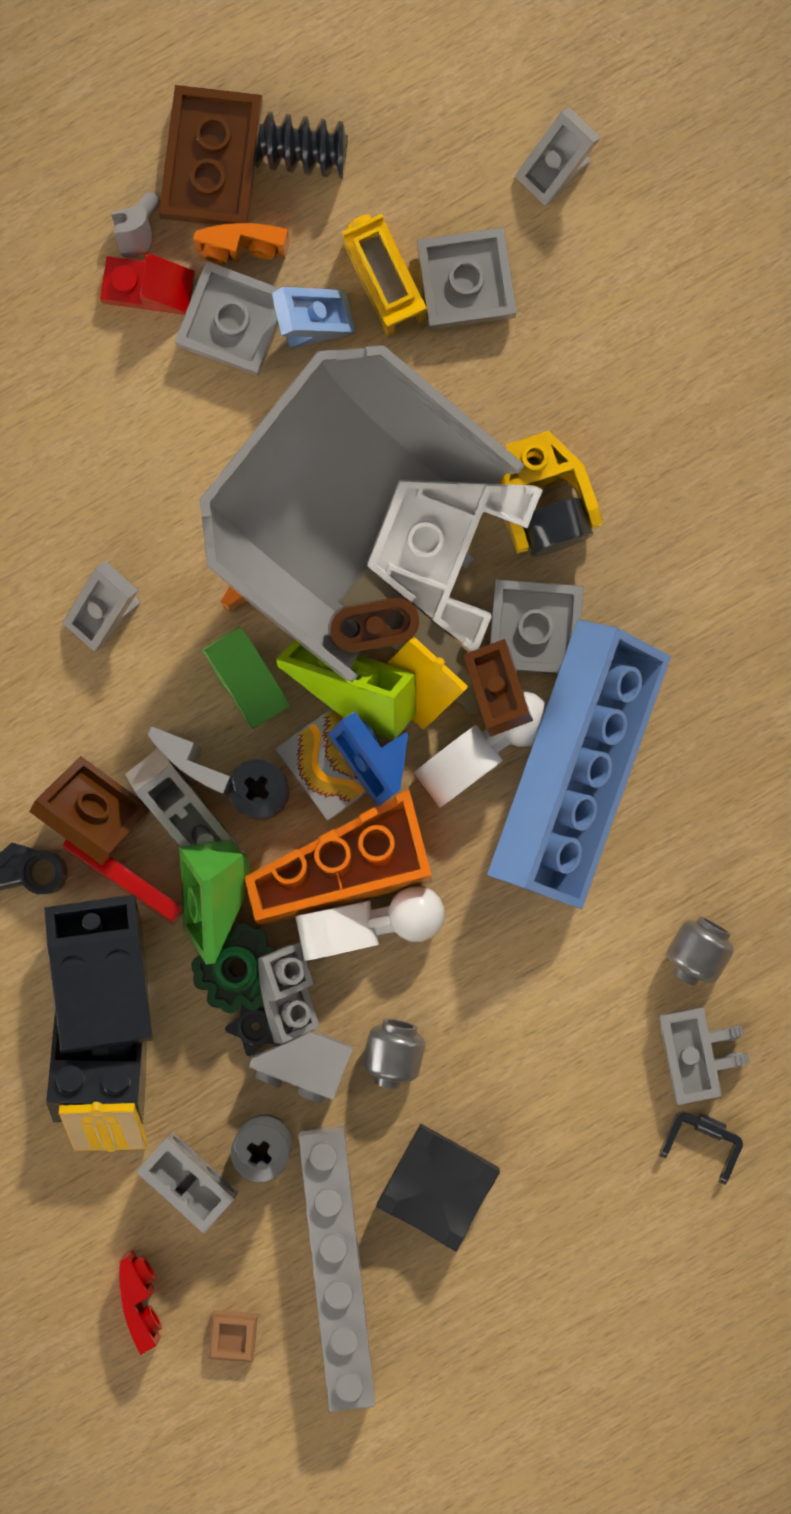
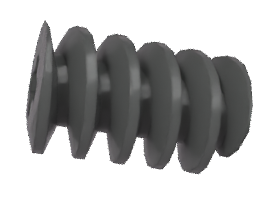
[231,1114,292,1182]

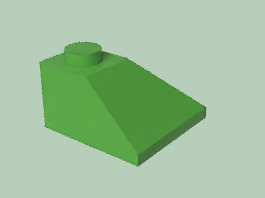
[179,839,250,965]

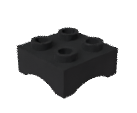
[377,1123,500,1252]

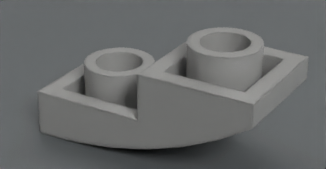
[258,942,320,1043]

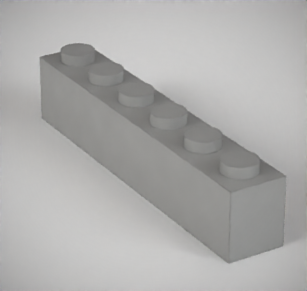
[298,1124,376,1412]

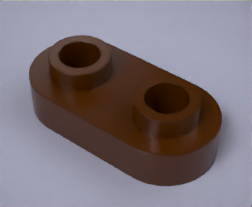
[328,597,419,652]

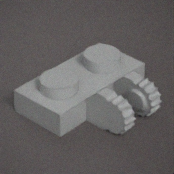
[658,1007,750,1105]

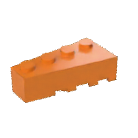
[244,789,432,927]

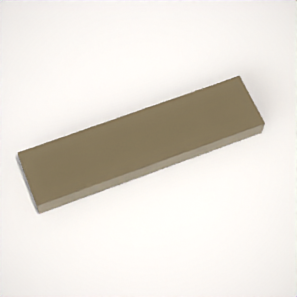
[338,567,480,715]

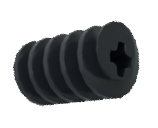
[255,112,348,180]
[228,759,289,820]

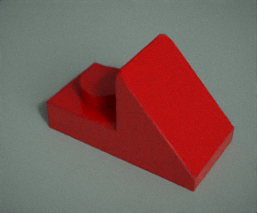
[100,253,195,315]

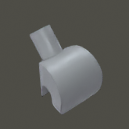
[111,192,160,257]

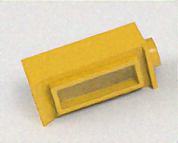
[342,213,427,338]

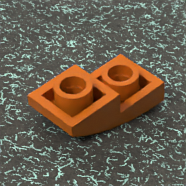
[193,223,290,265]

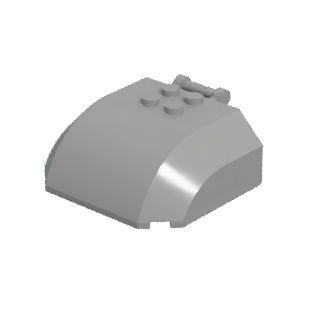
[199,345,525,683]

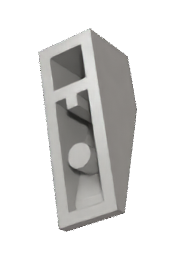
[125,749,249,860]

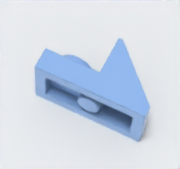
[272,287,356,347]

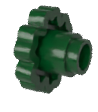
[191,923,279,1014]

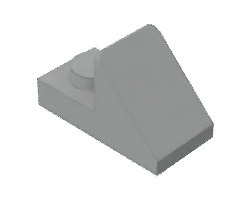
[515,107,601,206]
[62,561,140,652]

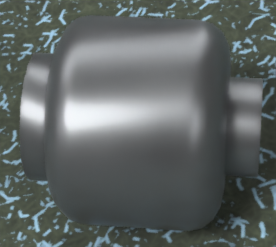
[667,916,734,986]
[363,1019,425,1089]

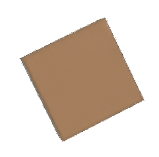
[208,1310,258,1362]

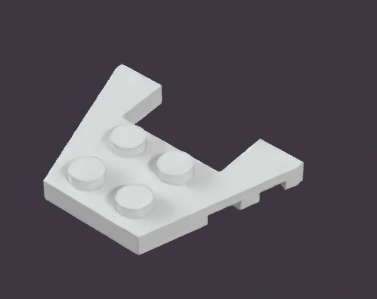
[366,479,543,651]

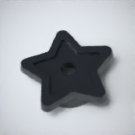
[225,1005,280,1057]

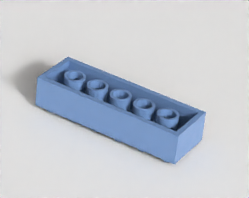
[487,620,671,909]

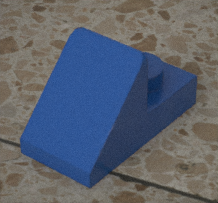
[327,711,408,806]

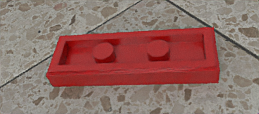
[62,839,182,926]

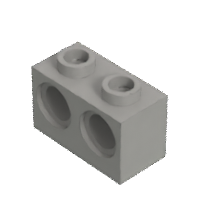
[136,1131,239,1234]

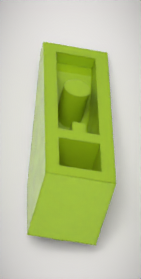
[277,640,416,740]

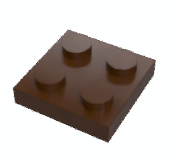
[29,756,150,865]

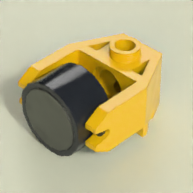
[500,430,603,557]

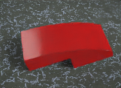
[119,1249,162,1355]

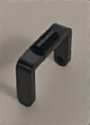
[659,1111,743,1185]

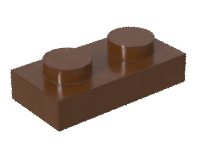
[463,639,533,737]

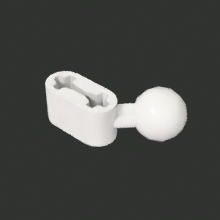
[413,692,547,808]
[295,886,445,961]

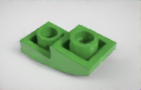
[202,626,290,729]

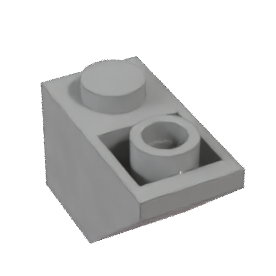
[249,1030,353,1103]

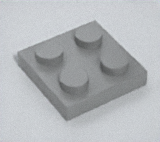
[417,228,517,330]
[175,261,280,377]
[490,579,584,675]

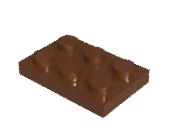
[159,85,263,225]

